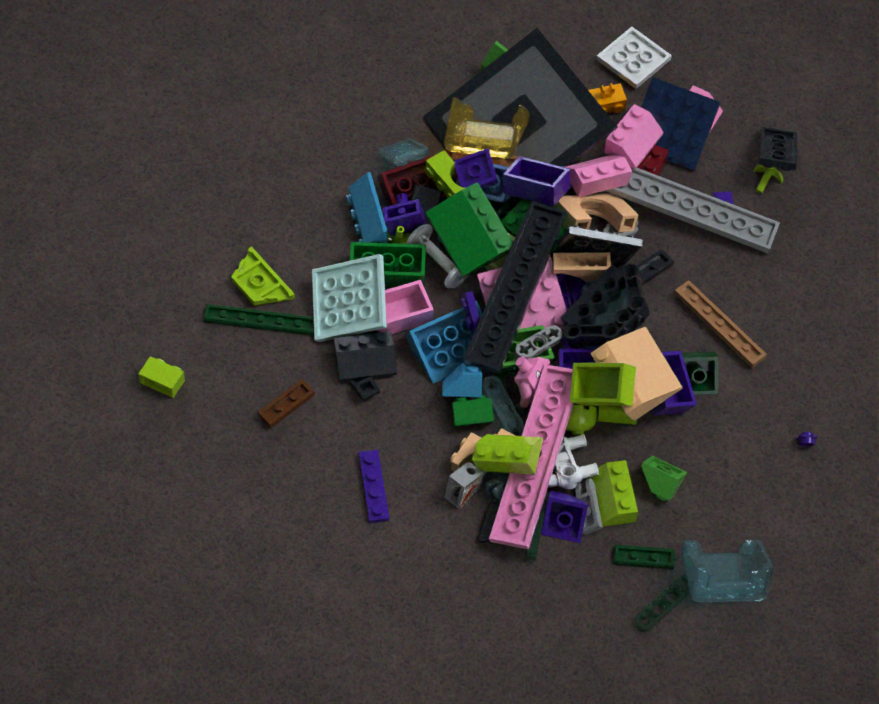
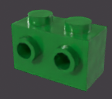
[451,395,494,427]

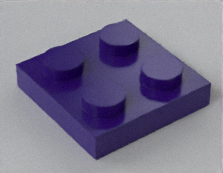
[454,148,498,189]

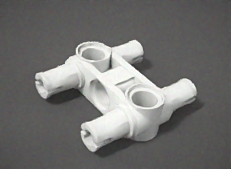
[548,434,599,489]

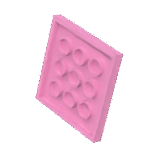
[477,256,567,330]

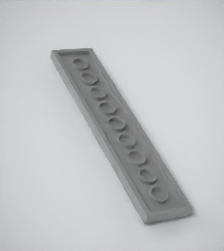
[605,167,780,253]

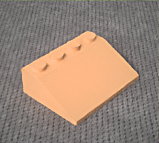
[591,327,683,421]

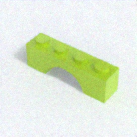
[425,150,464,199]

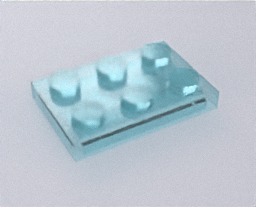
[378,138,429,166]

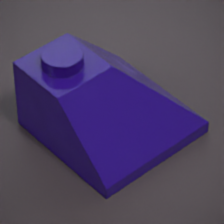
[541,491,588,543]

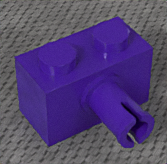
[383,193,426,236]

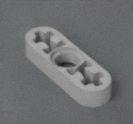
[514,325,563,360]

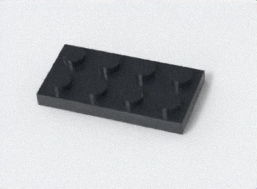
[759,126,797,171]

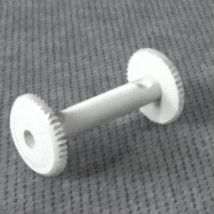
[407,224,469,288]

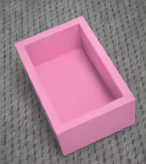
[376,280,434,334]

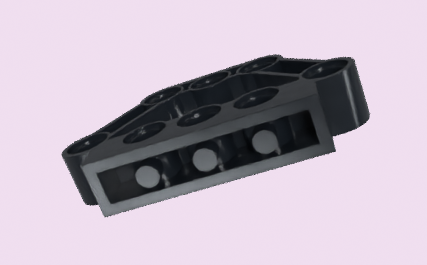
[561,264,650,349]

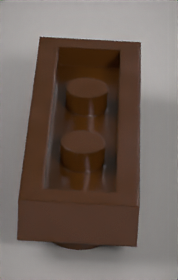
[258,379,315,428]

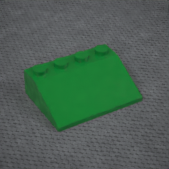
[425,182,513,277]

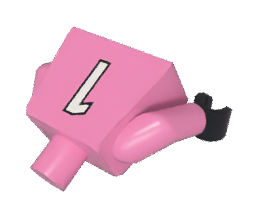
[514,356,550,415]

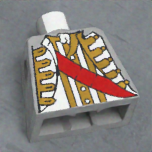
[444,462,486,509]

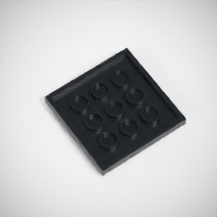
[550,225,643,269]

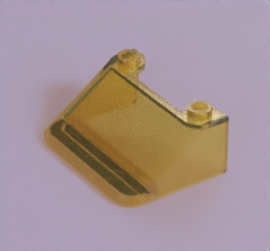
[444,97,530,159]

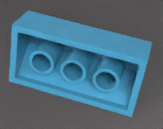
[346,172,387,243]

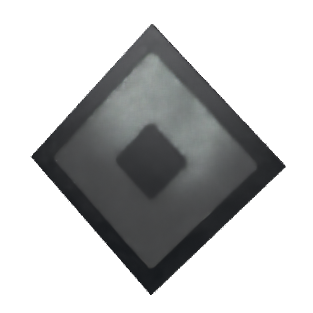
[423,28,618,218]

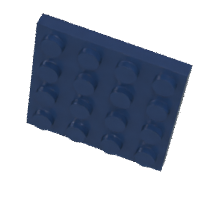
[641,77,721,170]

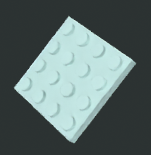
[312,254,387,342]

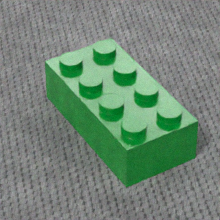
[350,242,426,287]

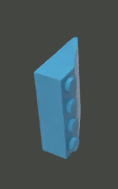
[404,301,482,383]

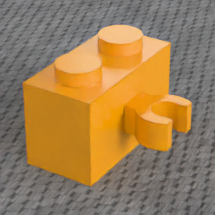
[588,83,627,113]

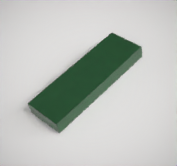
[614,545,675,569]

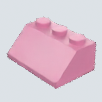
[604,104,663,169]
[564,155,632,197]

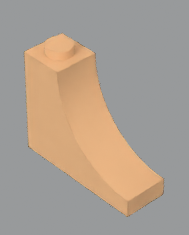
[553,253,611,287]

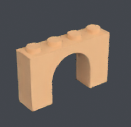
[551,193,639,232]

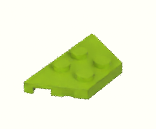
[231,247,295,306]

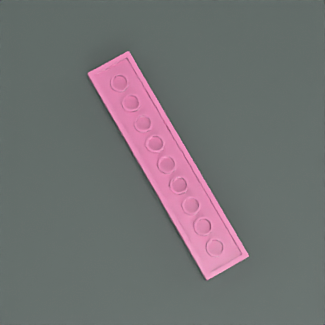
[489,364,574,549]

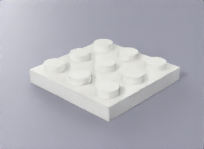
[596,27,672,89]

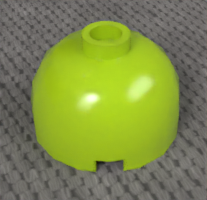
[566,405,597,436]

